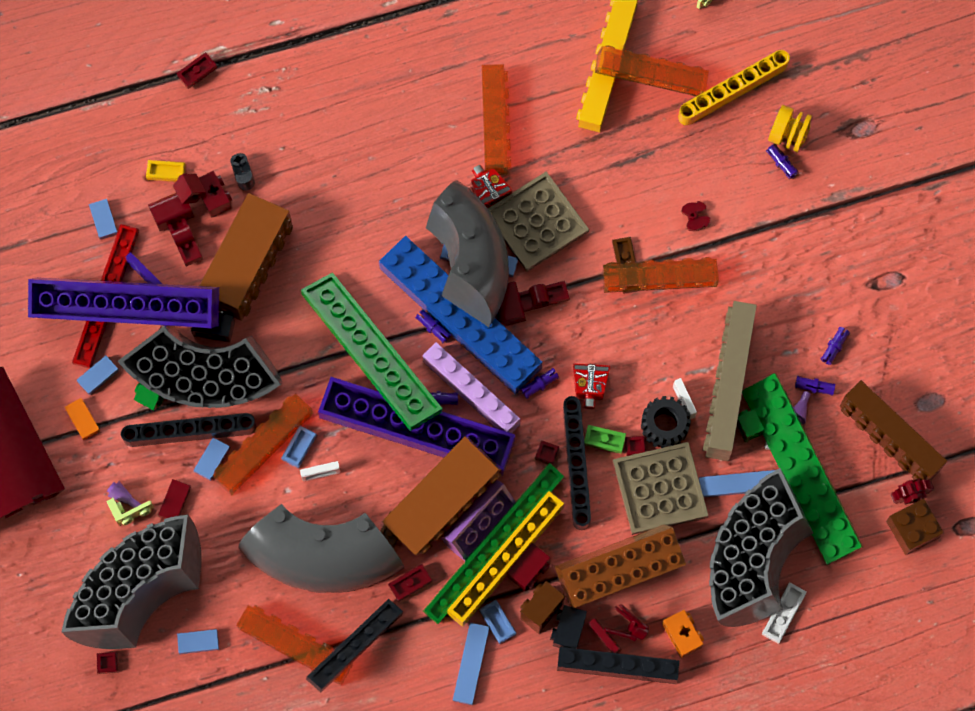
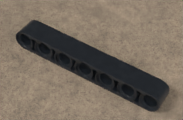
[563,396,591,530]
[121,413,256,447]

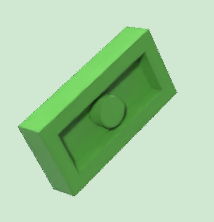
[584,425,626,454]

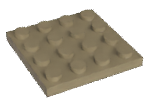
[488,171,589,271]
[613,442,708,535]

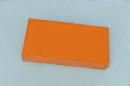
[65,398,100,441]

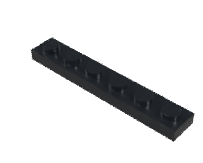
[306,599,403,692]

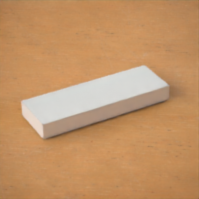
[761,582,807,644]

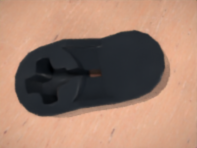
[230,153,255,191]

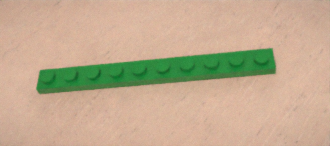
[423,463,564,624]

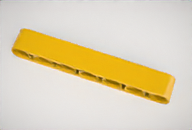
[678,50,790,125]

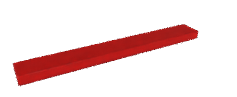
[72,224,139,369]

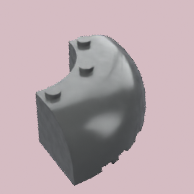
[426,180,509,327]
[118,326,282,408]
[709,468,814,627]
[238,504,405,593]
[61,515,202,649]

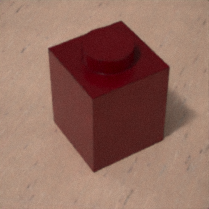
[173,173,206,204]

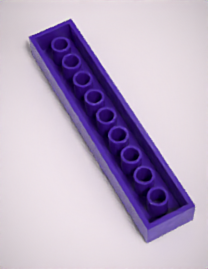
[28,277,219,328]
[318,377,515,476]

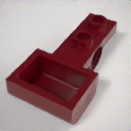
[148,193,203,267]
[496,280,570,327]

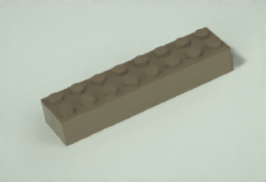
[703,301,757,461]

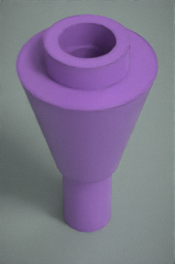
[794,391,811,424]
[107,481,142,508]

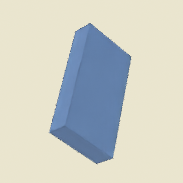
[89,199,117,240]
[77,356,119,395]
[281,425,317,469]
[193,438,230,481]
[479,600,517,645]
[177,629,219,655]

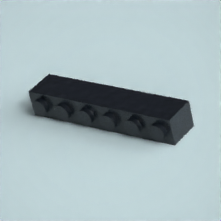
[557,647,679,684]

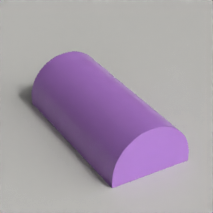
[441,480,516,561]

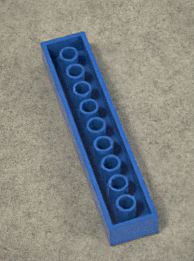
[379,236,542,395]

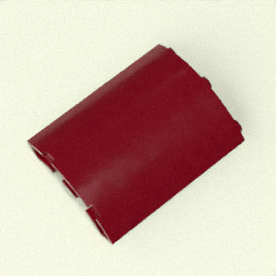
[0,367,65,519]

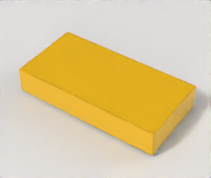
[146,160,186,182]

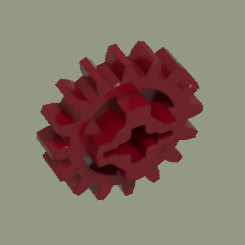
[891,478,934,505]

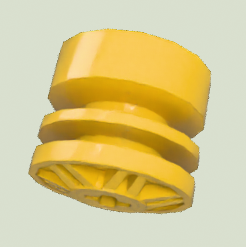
[768,104,812,153]

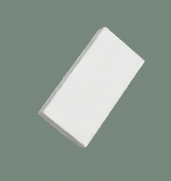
[673,378,697,419]
[300,461,340,481]

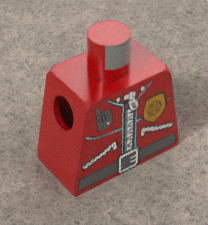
[471,165,512,208]
[573,363,610,409]

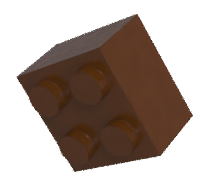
[886,499,944,555]
[520,581,565,634]

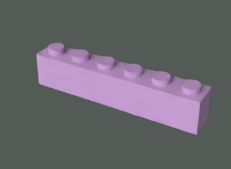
[423,342,520,433]

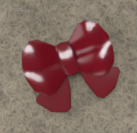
[681,201,710,231]

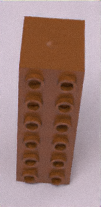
[199,193,293,321]
[382,436,502,555]
[554,524,686,608]

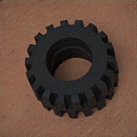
[641,396,691,448]

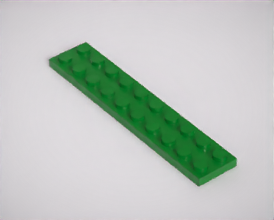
[301,272,443,431]
[742,373,863,565]

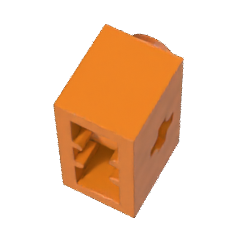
[662,610,704,659]

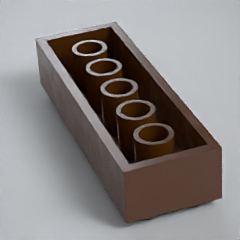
[840,380,947,481]

